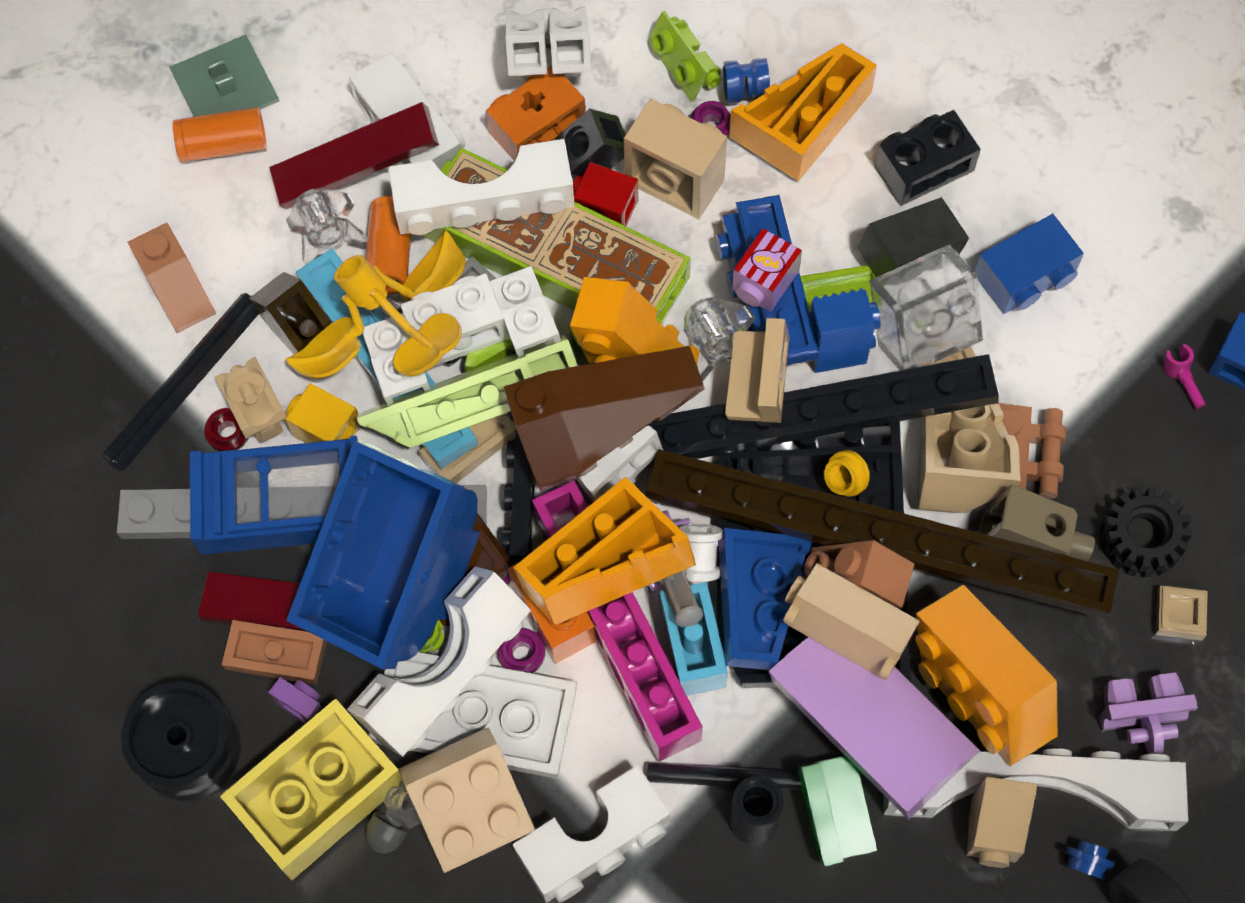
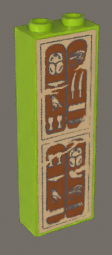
[421,148,691,324]

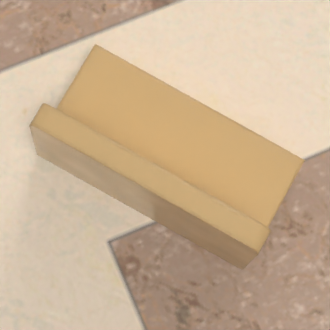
[725,318,790,423]

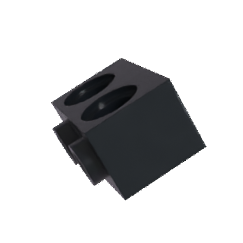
[875,109,981,206]

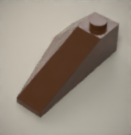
[504,346,705,491]

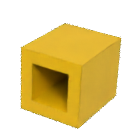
[285,383,361,443]

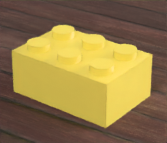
[220,698,404,880]

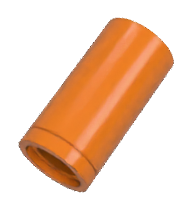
[173,107,267,162]
[365,196,412,294]

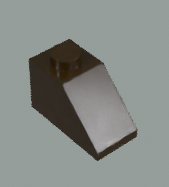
[249,272,332,354]

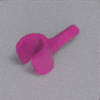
[1163,344,1206,409]

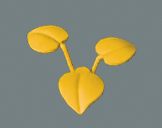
[285,230,466,378]

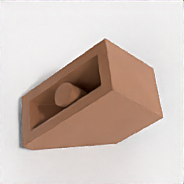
[127,222,216,334]

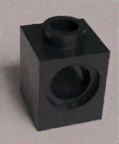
[555,108,626,176]

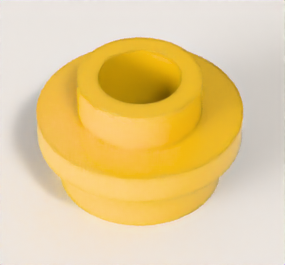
[824,450,870,497]

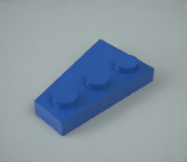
[719,528,812,670]

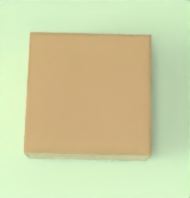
[1155,585,1208,640]

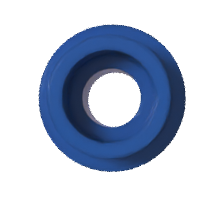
[1065,840,1115,880]

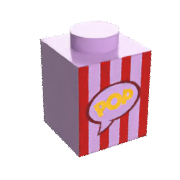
[732,228,802,312]

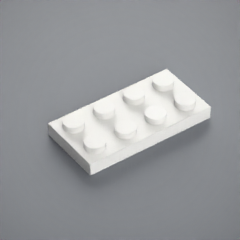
[369,652,577,779]

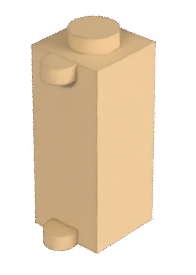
[783,563,920,681]

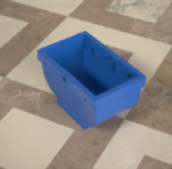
[286,441,480,669]

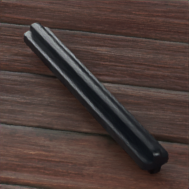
[102,293,259,471]

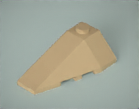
[918,341,1021,513]

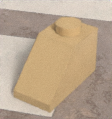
[966,777,1037,868]

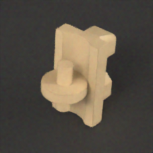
[215,357,287,443]

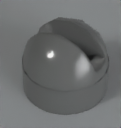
[365,812,409,854]

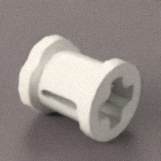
[680,524,722,582]

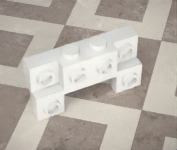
[363,266,561,405]

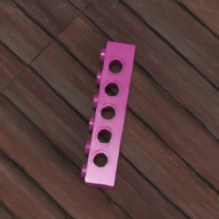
[532,481,703,762]

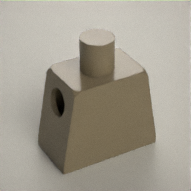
[978,485,1095,561]

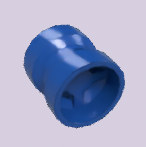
[723,58,770,104]

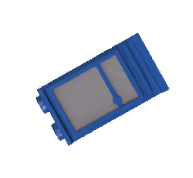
[190,435,359,555]

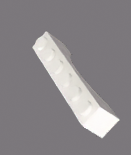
[884,749,1188,831]

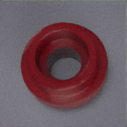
[204,408,249,451]

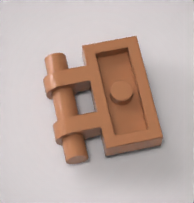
[997,403,1066,499]

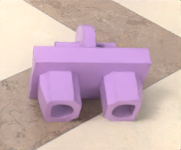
[1099,672,1198,754]

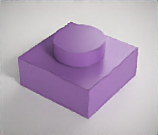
[269,677,322,724]

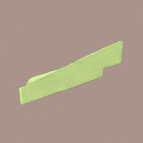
[357,335,578,448]

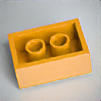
[915,585,1058,767]

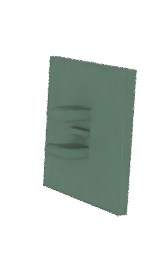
[170,35,279,117]

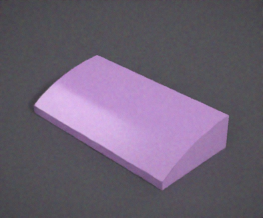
[768,637,979,820]

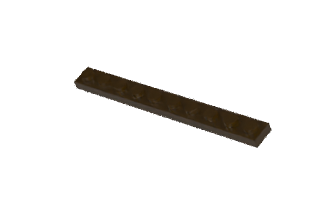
[646,449,1119,619]

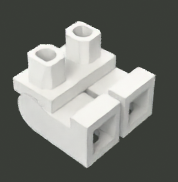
[505,7,591,80]

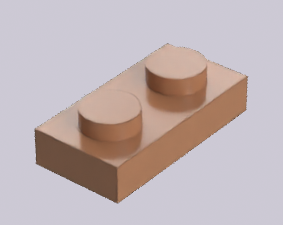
[222,620,327,685]

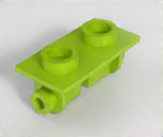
[648,11,722,102]

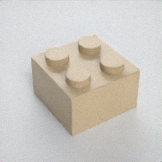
[624,98,727,219]
[399,727,535,873]

